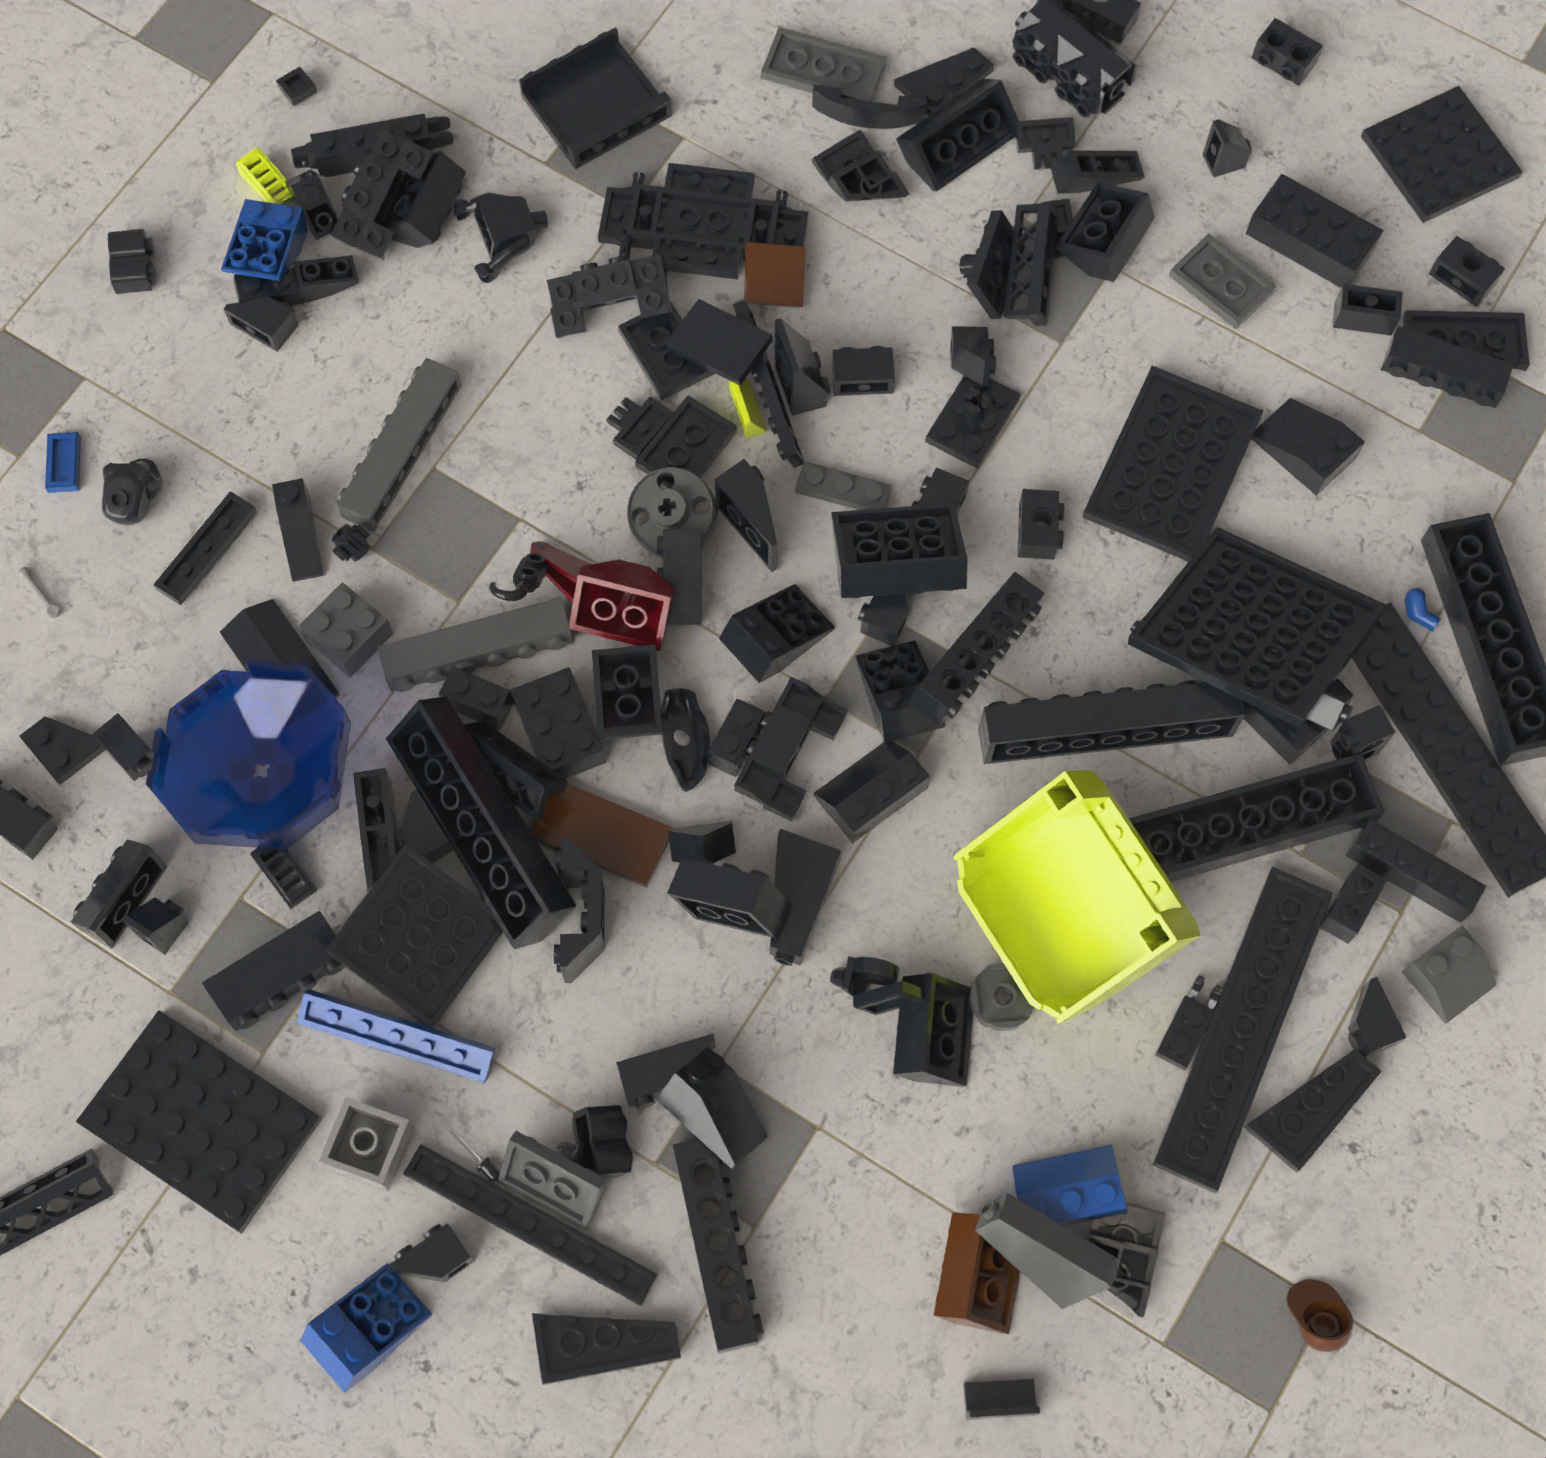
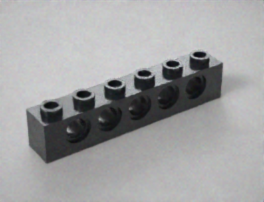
[909,572,1045,726]
[673,1139,764,1354]

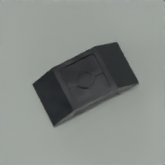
[554,838,605,983]

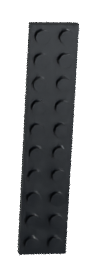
[1352,602,1546,898]
[1152,867,1333,1193]

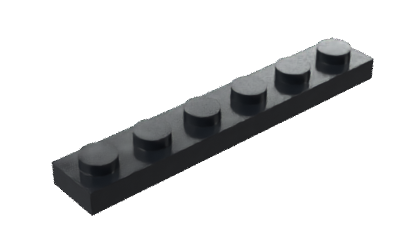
[733,300,804,468]

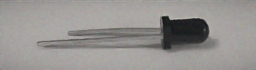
[440,1116,500,1182]

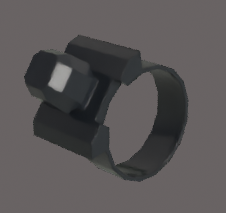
[830,956,900,997]

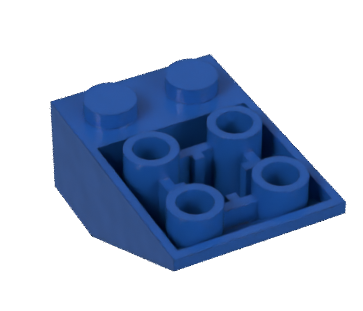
[221,199,308,281]
[300,1263,432,1393]

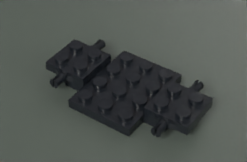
[598,163,809,280]

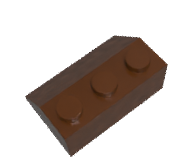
[933,1212,1020,1335]

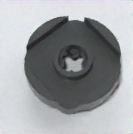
[969,963,1035,1031]

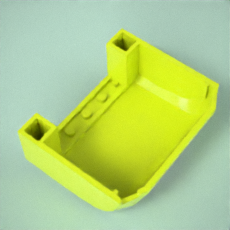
[954,770,1201,1023]

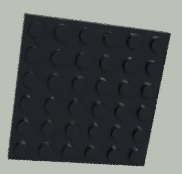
[1127,527,1386,729]

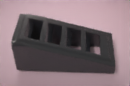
[250,835,317,909]

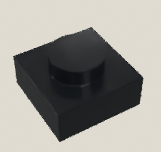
[276,66,317,106]

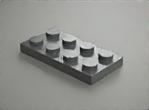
[761,27,886,102]

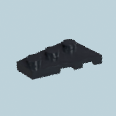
[894,47,994,116]

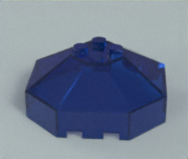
[146,659,351,850]

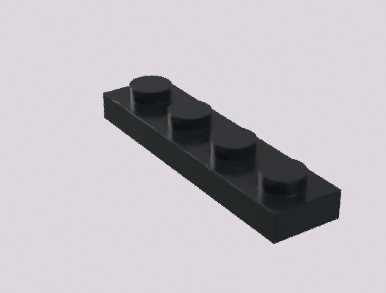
[153,491,257,605]

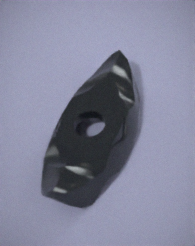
[661,688,710,792]

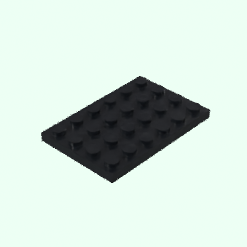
[1082,365,1263,562]
[76,1010,322,1234]

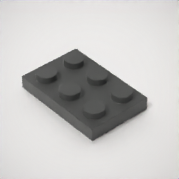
[1169,233,1276,329]

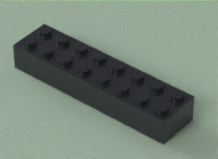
[1421,513,1546,766]
[978,680,1246,764]
[386,696,577,949]
[1129,753,1385,882]

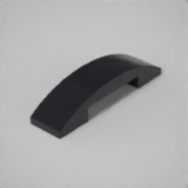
[812,85,927,129]

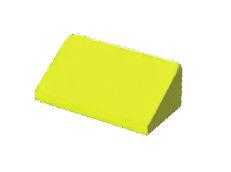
[729,378,767,438]

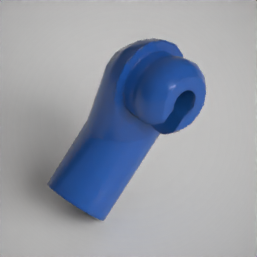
[1404,588,1441,632]

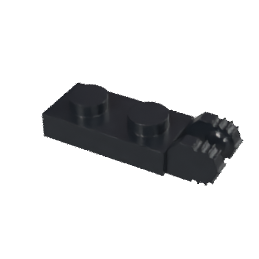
[1155,975,1223,1071]

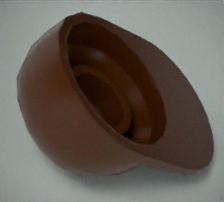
[1287,1280,1353,1352]

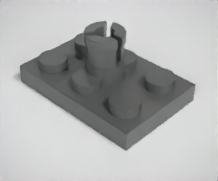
[498,1131,606,1229]

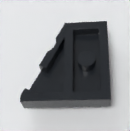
[19,716,105,785]

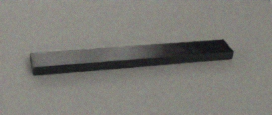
[403,1144,658,1306]

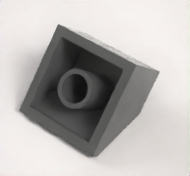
[1402,925,1496,1024]

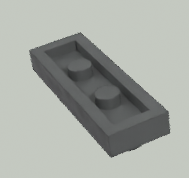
[795,461,892,510]

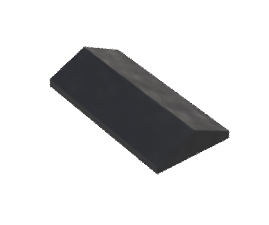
[220,599,340,729]

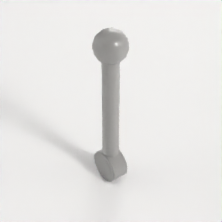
[18,567,61,618]

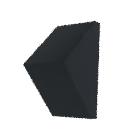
[668,821,736,864]

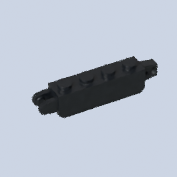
[291,113,454,177]

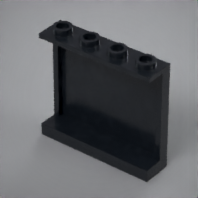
[519,27,672,169]

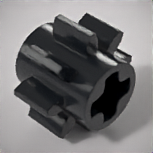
[332,524,370,562]

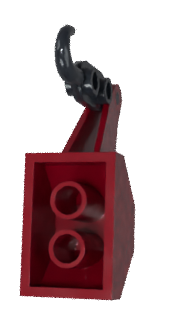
[489,541,674,651]

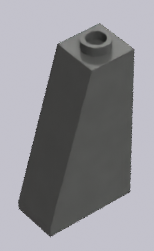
[975,1193,1119,1309]

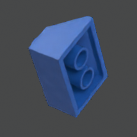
[1012,1144,1128,1226]

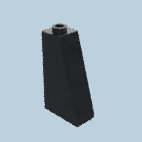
[770,829,841,966]

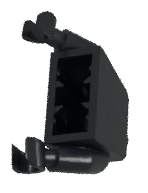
[453,192,548,283]

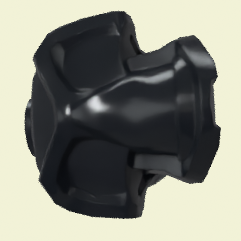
[102,458,163,525]

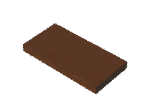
[531,783,673,888]

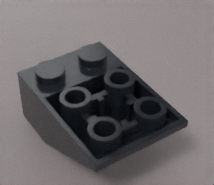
[719,584,835,683]
[855,640,945,743]

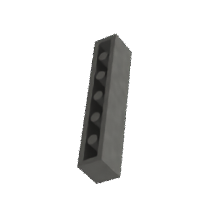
[337,357,461,532]
[377,597,573,692]

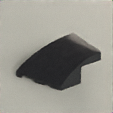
[811,129,910,202]
[1088,1203,1165,1318]

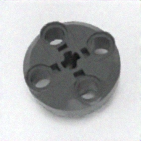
[627,467,718,557]

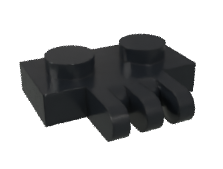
[1015,117,1076,170]
[606,396,674,459]

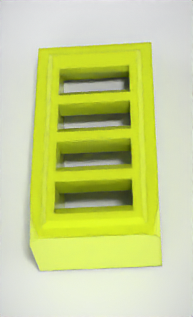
[236,147,293,205]

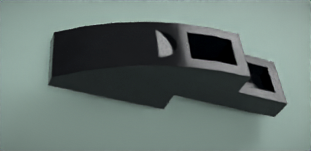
[233,255,359,306]

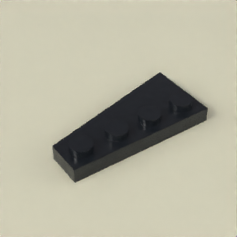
[1403,310,1530,371]
[1244,1049,1382,1173]
[532,1313,681,1385]

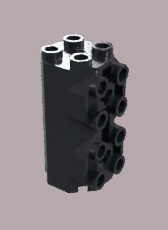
[1012,0,1138,117]

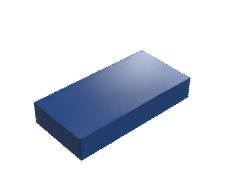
[45,432,81,493]

